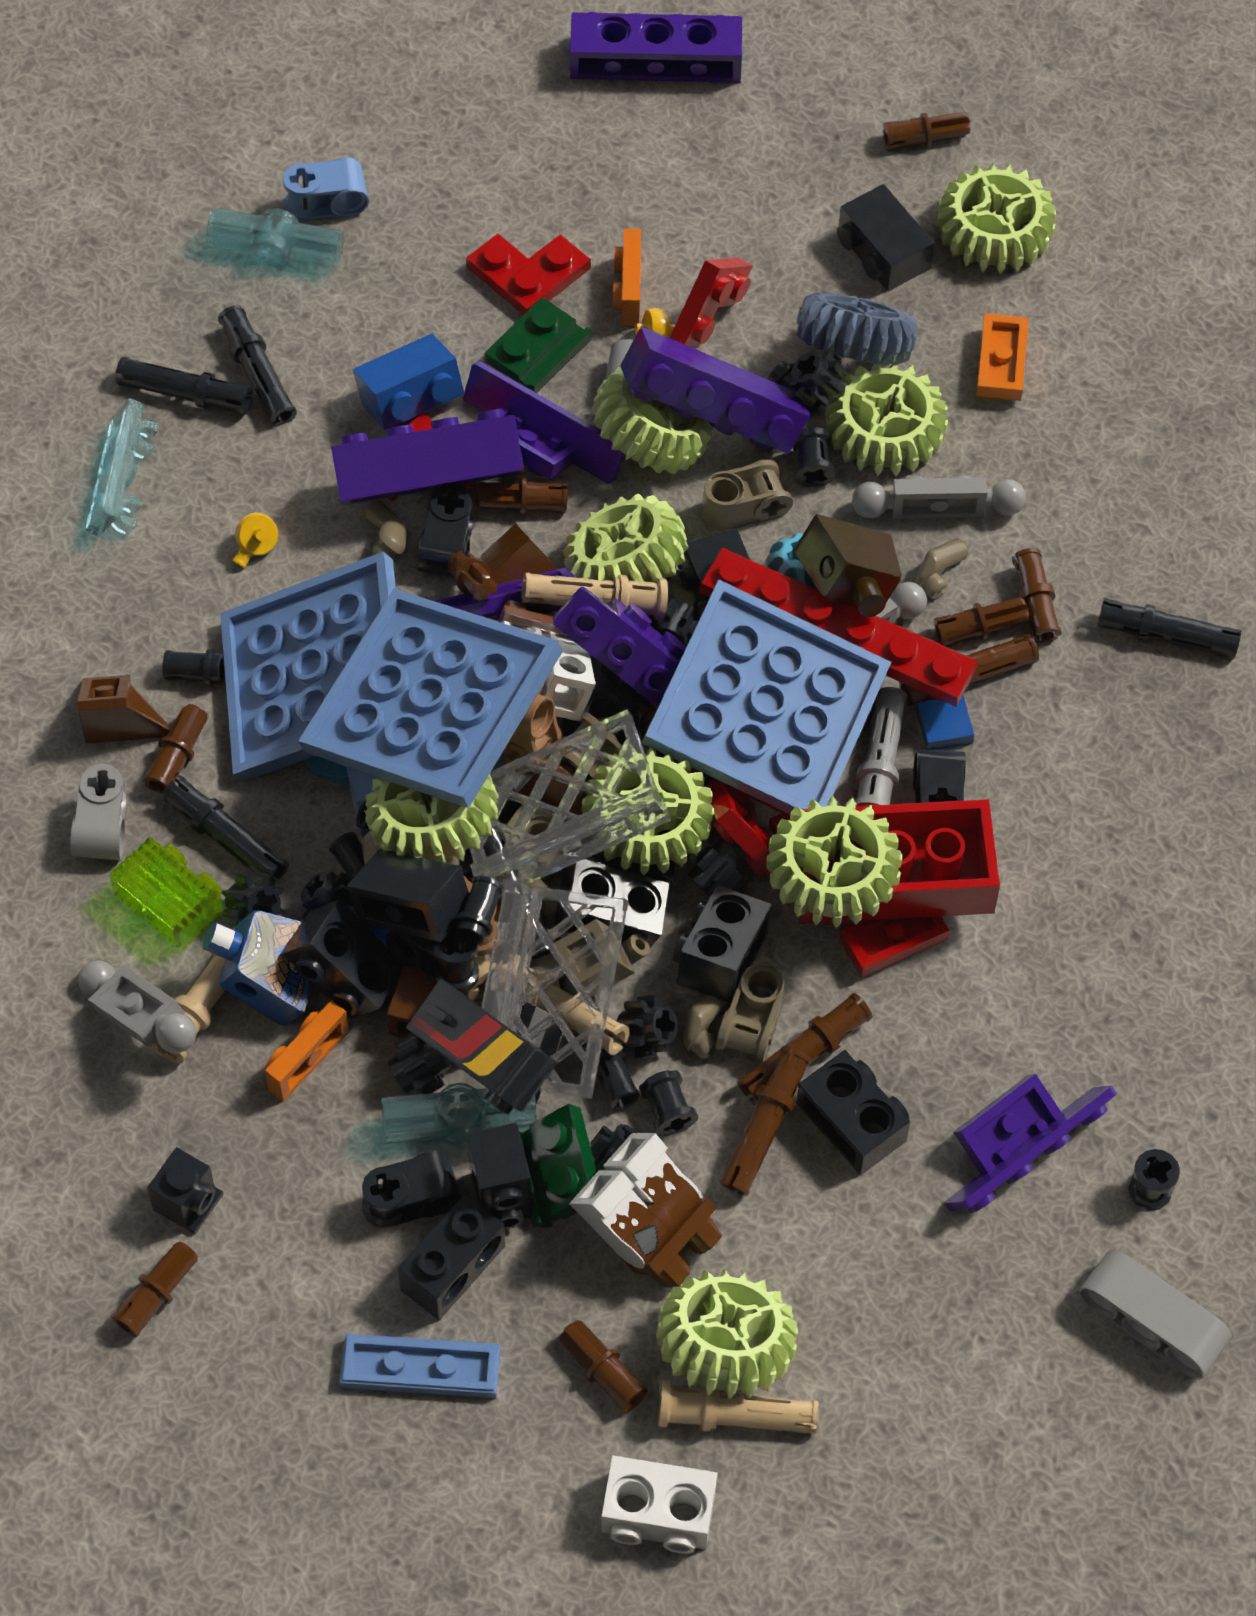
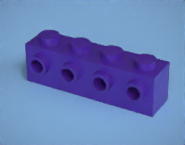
[620,326,810,454]
[331,409,524,506]

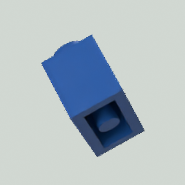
[352,333,465,430]

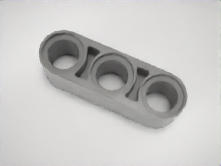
[1078,1250,1232,1379]

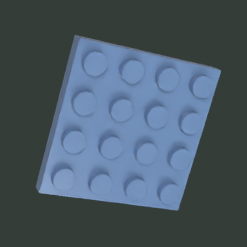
[220,552,396,782]
[642,580,891,814]
[298,589,563,808]

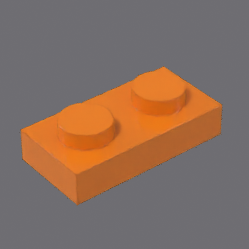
[613,229,641,326]
[976,313,1029,401]
[265,1000,349,1102]

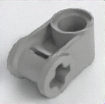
[70,764,127,860]

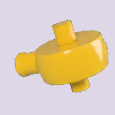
[634,308,675,338]
[232,512,278,568]

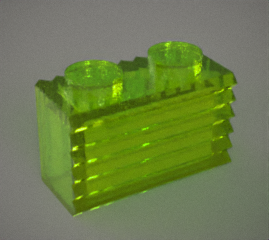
[109,837,224,951]

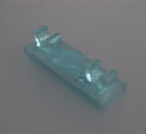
[85,398,159,536]

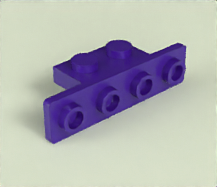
[463,361,624,483]
[552,587,686,707]
[944,1074,1117,1213]

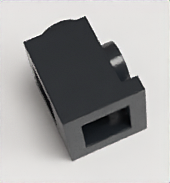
[147,1147,224,1235]

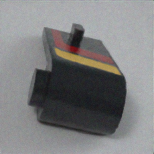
[406,978,558,1115]

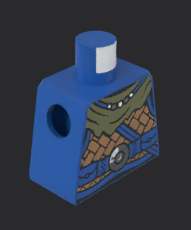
[203,911,313,1026]

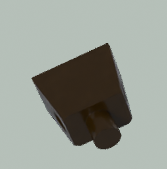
[793,514,902,617]

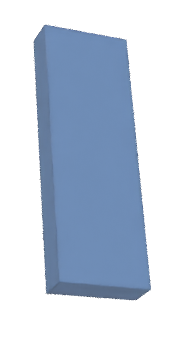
[340,1334,501,1399]

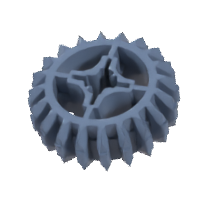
[796,292,918,365]

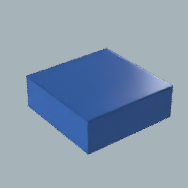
[916,695,974,750]

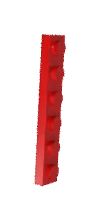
[701,548,978,707]

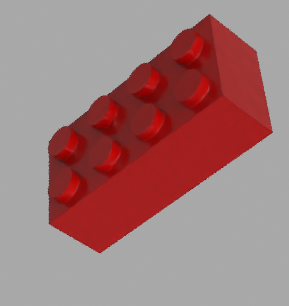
[798,799,1000,924]

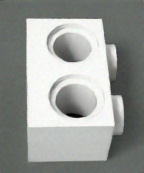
[601,1455,717,1554]

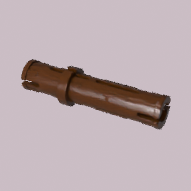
[899,634,1039,706]
[737,993,873,1106]
[719,1046,811,1196]

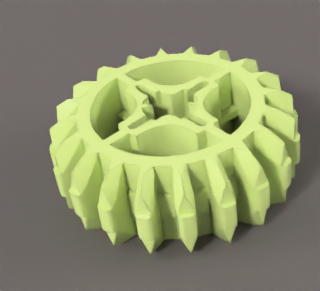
[937,162,1056,275]
[825,363,948,477]
[591,367,713,474]
[562,494,688,590]
[582,746,714,875]
[365,774,498,863]
[767,795,902,928]
[656,1268,798,1399]

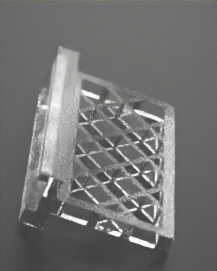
[470,710,671,897]
[468,880,629,1099]

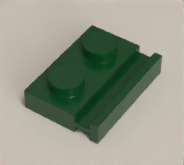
[485,297,592,393]
[519,1103,597,1228]

